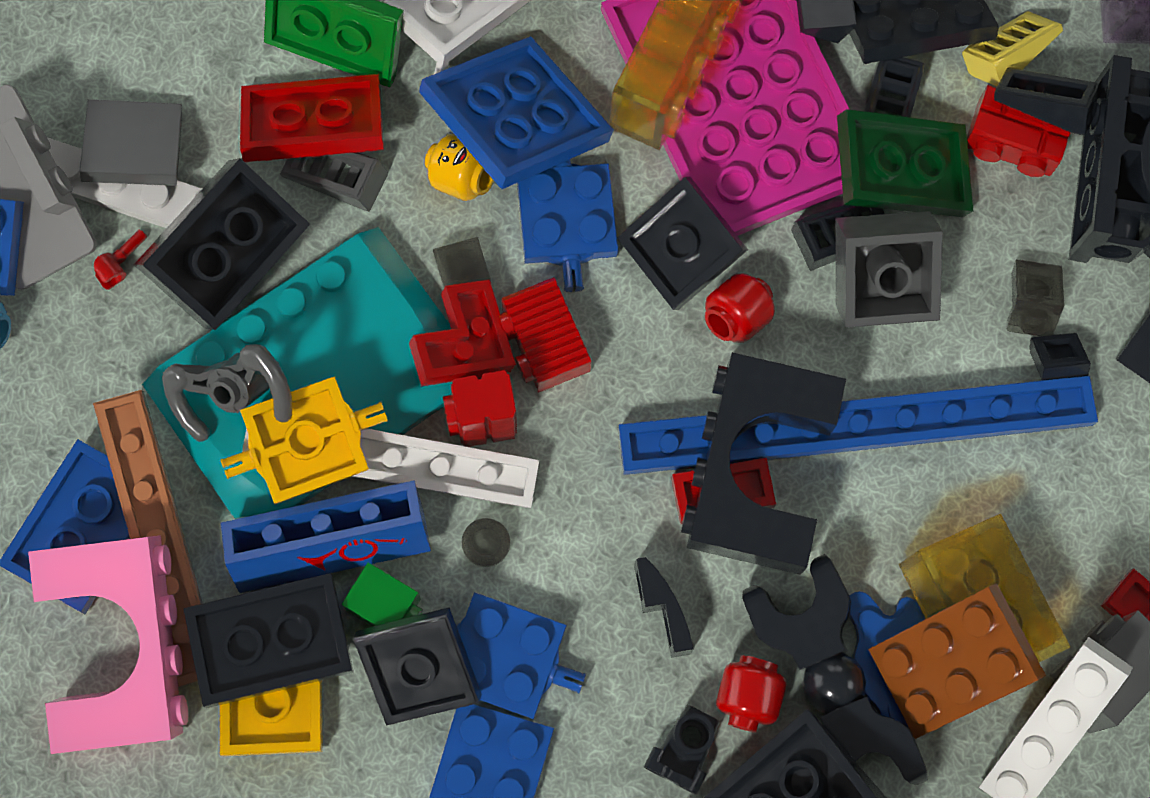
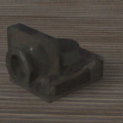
[1006,259,1064,336]

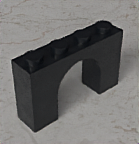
[681,352,846,575]

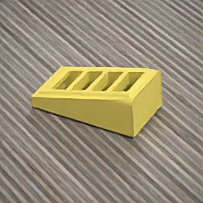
[962,11,1063,86]

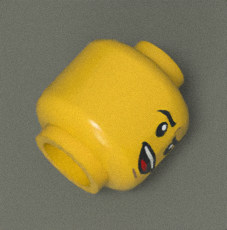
[425,134,494,201]

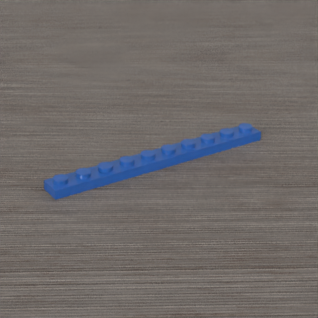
[618,376,1098,475]

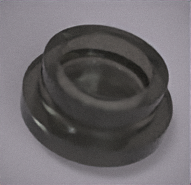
[462,518,510,567]

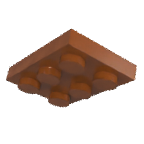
[868,583,1046,739]

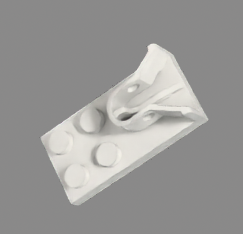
[378,0,531,74]

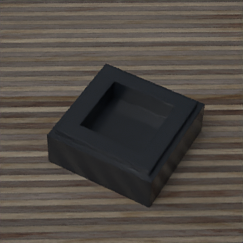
[1029,333,1091,381]

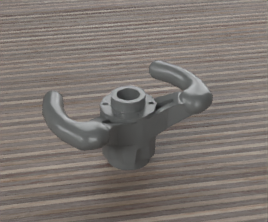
[162,344,292,442]

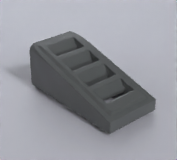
[280,152,388,212]

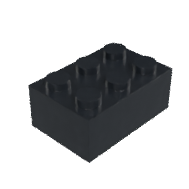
[133,158,310,330]

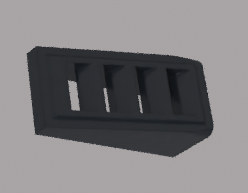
[864,57,925,117]
[994,68,1099,136]
[791,205,885,271]

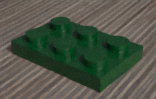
[837,109,974,217]

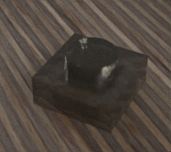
[433,237,491,289]

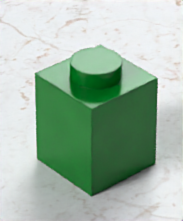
[341,562,423,627]

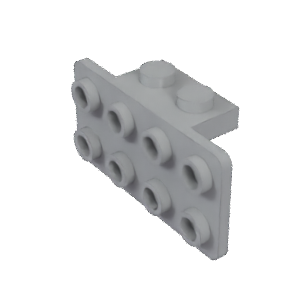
[0,85,97,289]

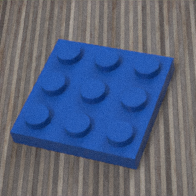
[419,36,614,190]

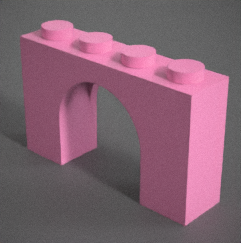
[28,535,188,754]

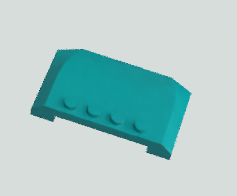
[142,227,452,519]

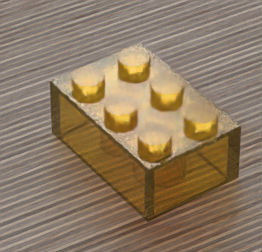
[898,513,1070,662]

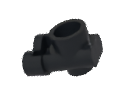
[643,705,720,795]

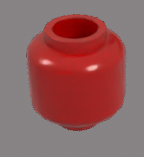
[705,273,775,343]
[716,655,786,733]

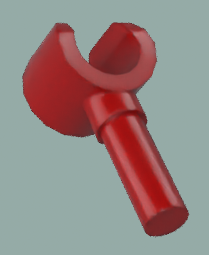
[94,229,147,290]

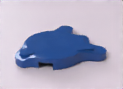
[849,591,952,727]

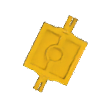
[220,376,388,504]

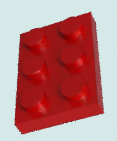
[240,74,384,162]

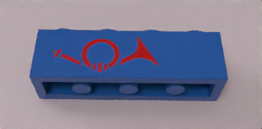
[221,480,431,593]

